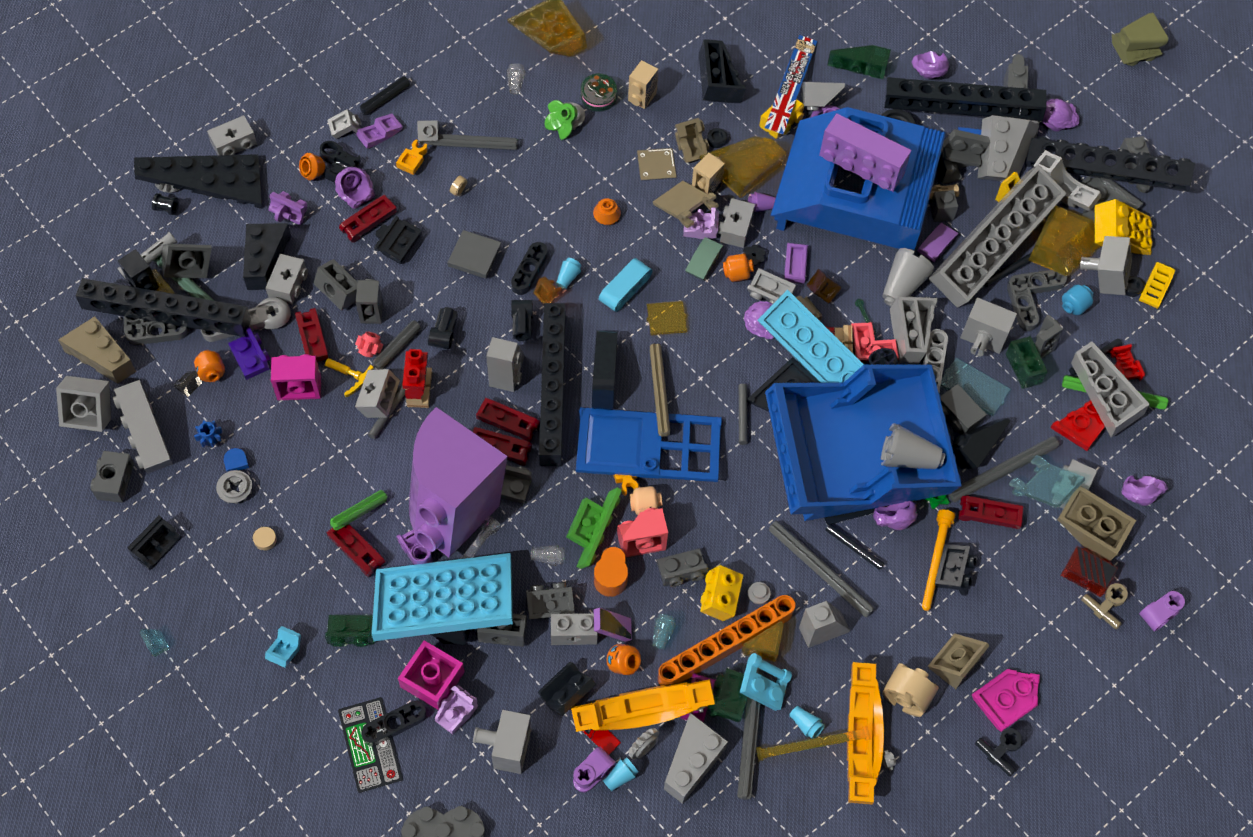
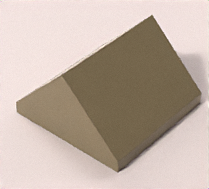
[928,633,989,689]

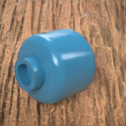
[1062,285,1094,315]

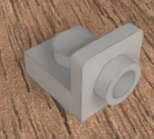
[328,109,361,139]
[417,120,439,141]

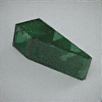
[827,45,891,79]

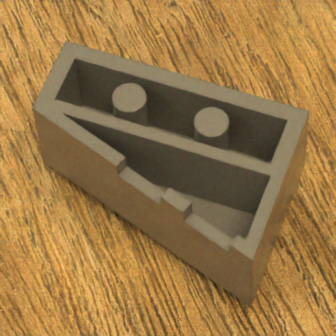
[58,316,136,384]

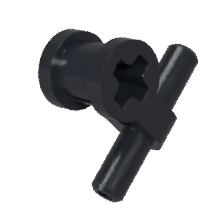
[975,728,1022,776]

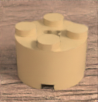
[882,663,939,717]

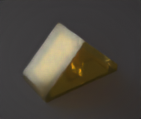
[741,621,784,662]

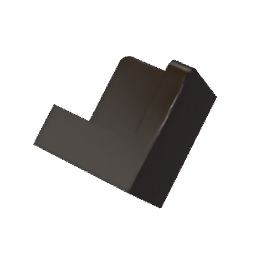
[807,269,842,303]

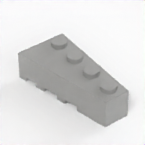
[1071,341,1150,437]
[113,380,173,474]

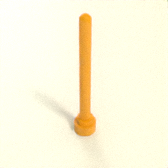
[922,509,955,611]

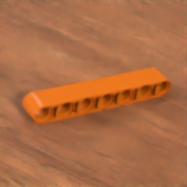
[658,595,795,686]

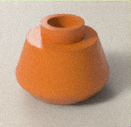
[299,153,325,180]
[593,198,621,225]

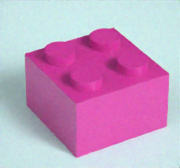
[271,354,321,400]
[398,640,465,710]

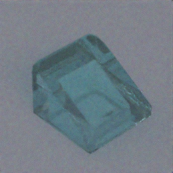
[140,629,169,657]

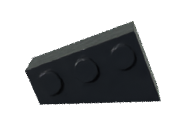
[699,39,746,103]
[243,223,292,290]

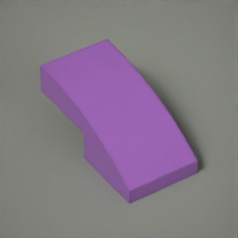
[356,114,402,148]
[918,223,958,262]

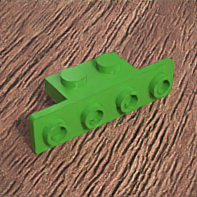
[566,487,622,569]

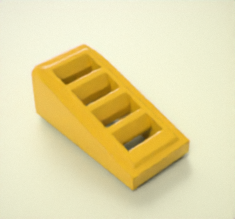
[1139,262,1176,309]

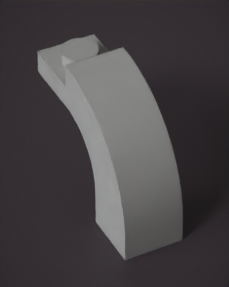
[1033,151,1101,211]

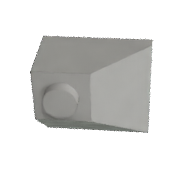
[801,82,845,110]

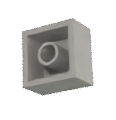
[1080,236,1132,295]
[960,298,1017,356]
[56,376,111,432]
[473,710,531,774]

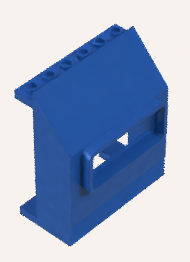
[770,107,946,251]

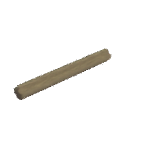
[650,344,670,437]

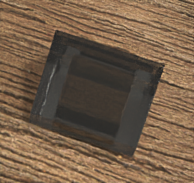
[174,371,203,397]

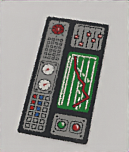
[338,697,403,793]

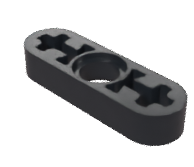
[511,242,547,295]
[361,701,426,746]

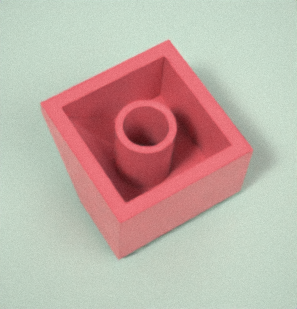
[617,508,668,558]

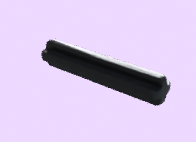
[360,76,410,115]

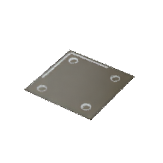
[637,148,676,180]

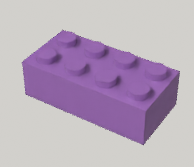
[819,113,911,192]

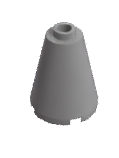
[882,248,934,307]
[881,423,945,469]

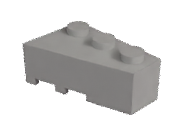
[890,296,937,364]
[486,337,525,392]
[664,713,728,804]

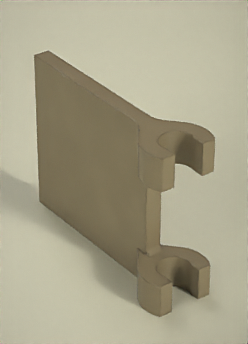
[653,181,719,228]

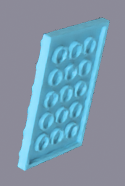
[372,553,513,641]

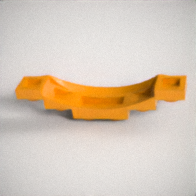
[847,662,884,805]
[571,679,715,732]

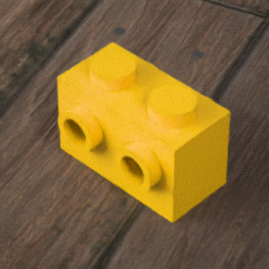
[700,565,743,621]

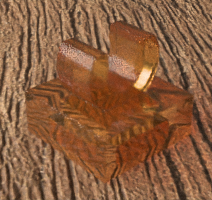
[534,276,562,304]

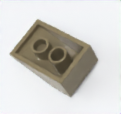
[1057,484,1136,563]

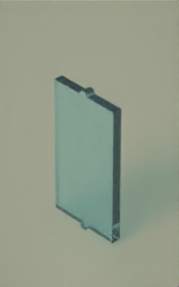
[941,358,1010,416]

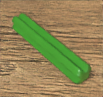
[330,490,387,530]

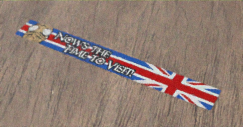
[765,35,817,134]

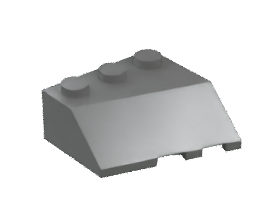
[978,115,1039,182]

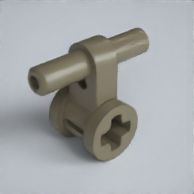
[1081,583,1128,629]

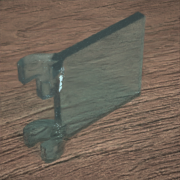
[1009,455,1085,509]

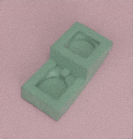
[685,237,723,281]

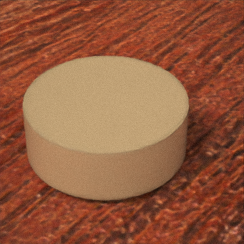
[450,175,467,196]
[253,527,277,550]

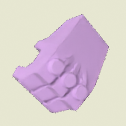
[683,208,719,239]
[435,685,478,735]

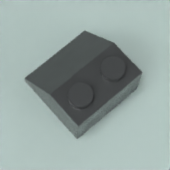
[161,244,212,278]

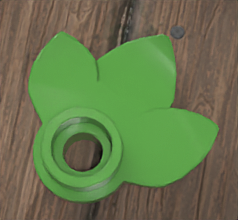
[545,100,578,140]

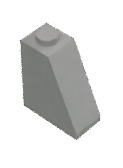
[799,601,850,648]

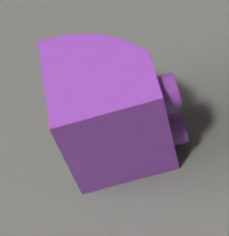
[409,407,507,557]

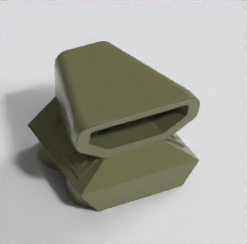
[1112,12,1168,66]

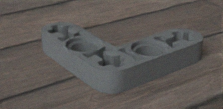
[1007,269,1067,331]
[124,316,189,345]

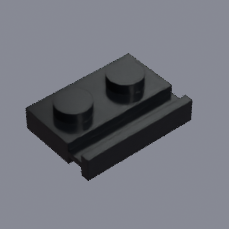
[374,216,422,264]

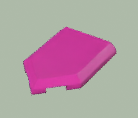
[972,669,1040,732]

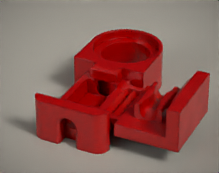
[1111,344,1145,381]

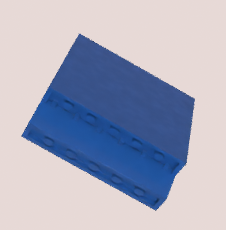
[765,365,961,521]

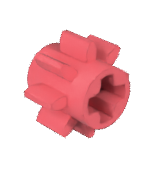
[355,331,384,357]

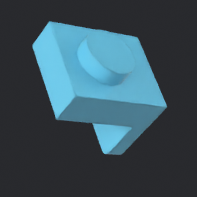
[265,626,301,668]

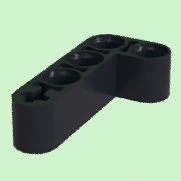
[592,330,618,410]

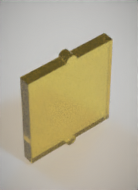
[647,301,687,335]

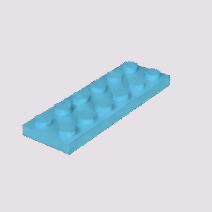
[757,290,864,383]

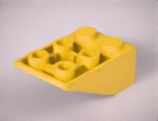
[1095,199,1152,255]

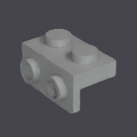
[747,268,796,304]

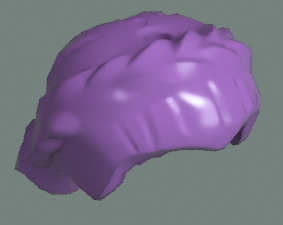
[912,51,949,79]
[1042,99,1079,131]
[335,167,375,209]
[744,301,774,339]
[1121,475,1168,506]
[873,501,918,530]

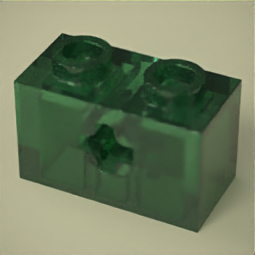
[1006,336,1048,389]

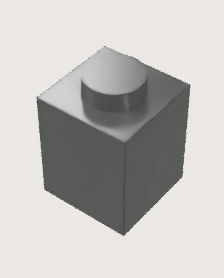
[930,190,958,222]

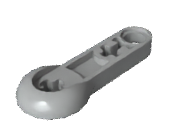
[201,297,291,342]

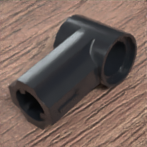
[511,300,533,341]
[428,307,458,350]

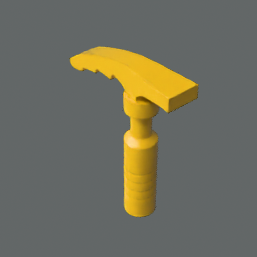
[325,358,374,397]

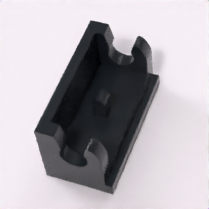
[127,515,181,570]

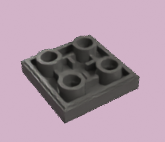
[447,230,501,279]

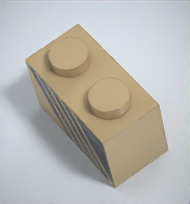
[628,60,658,109]
[692,153,725,194]

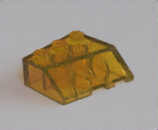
[507,0,587,56]
[699,136,786,198]
[1029,206,1101,276]

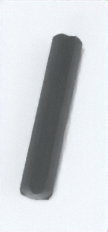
[373,320,421,370]

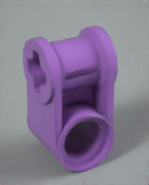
[396,530,433,565]
[1139,591,1185,632]
[573,747,617,793]

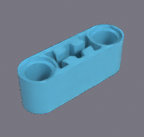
[599,258,653,312]

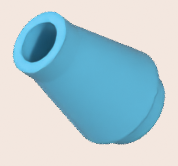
[555,258,582,290]
[789,706,825,739]
[603,757,639,792]

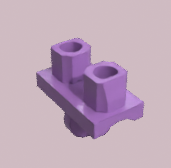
[269,191,307,225]

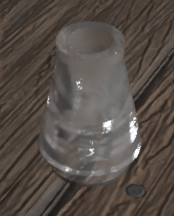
[507,64,526,95]
[531,544,565,567]

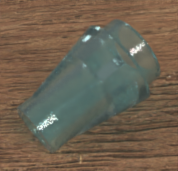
[652,614,677,649]

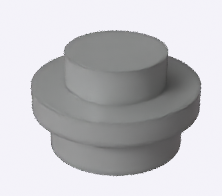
[748,582,771,605]

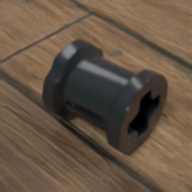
[152,193,179,215]

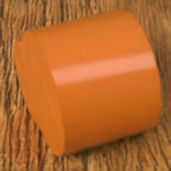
[594,547,628,597]

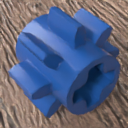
[194,420,223,448]

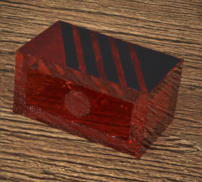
[1060,546,1117,597]

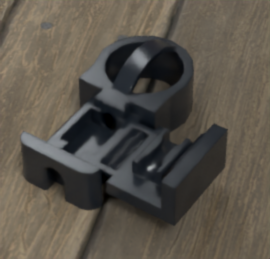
[320,141,360,183]

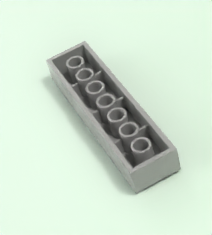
[929,164,1066,308]

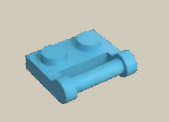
[740,653,792,711]

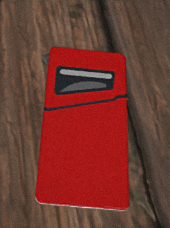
[582,729,620,755]

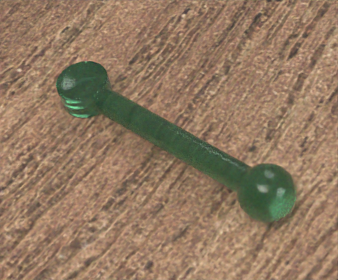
[855,299,876,335]

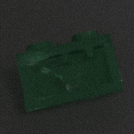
[325,615,374,647]
[708,668,747,723]

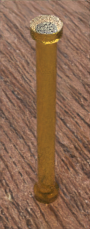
[756,726,870,761]

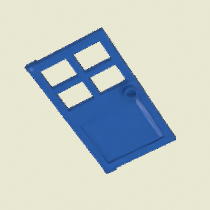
[576,407,722,482]

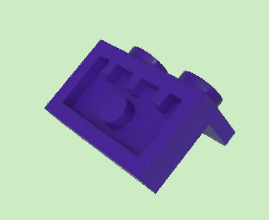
[228,327,270,380]

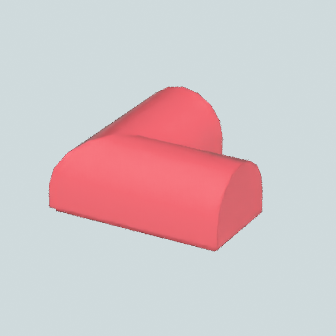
[851,322,899,364]

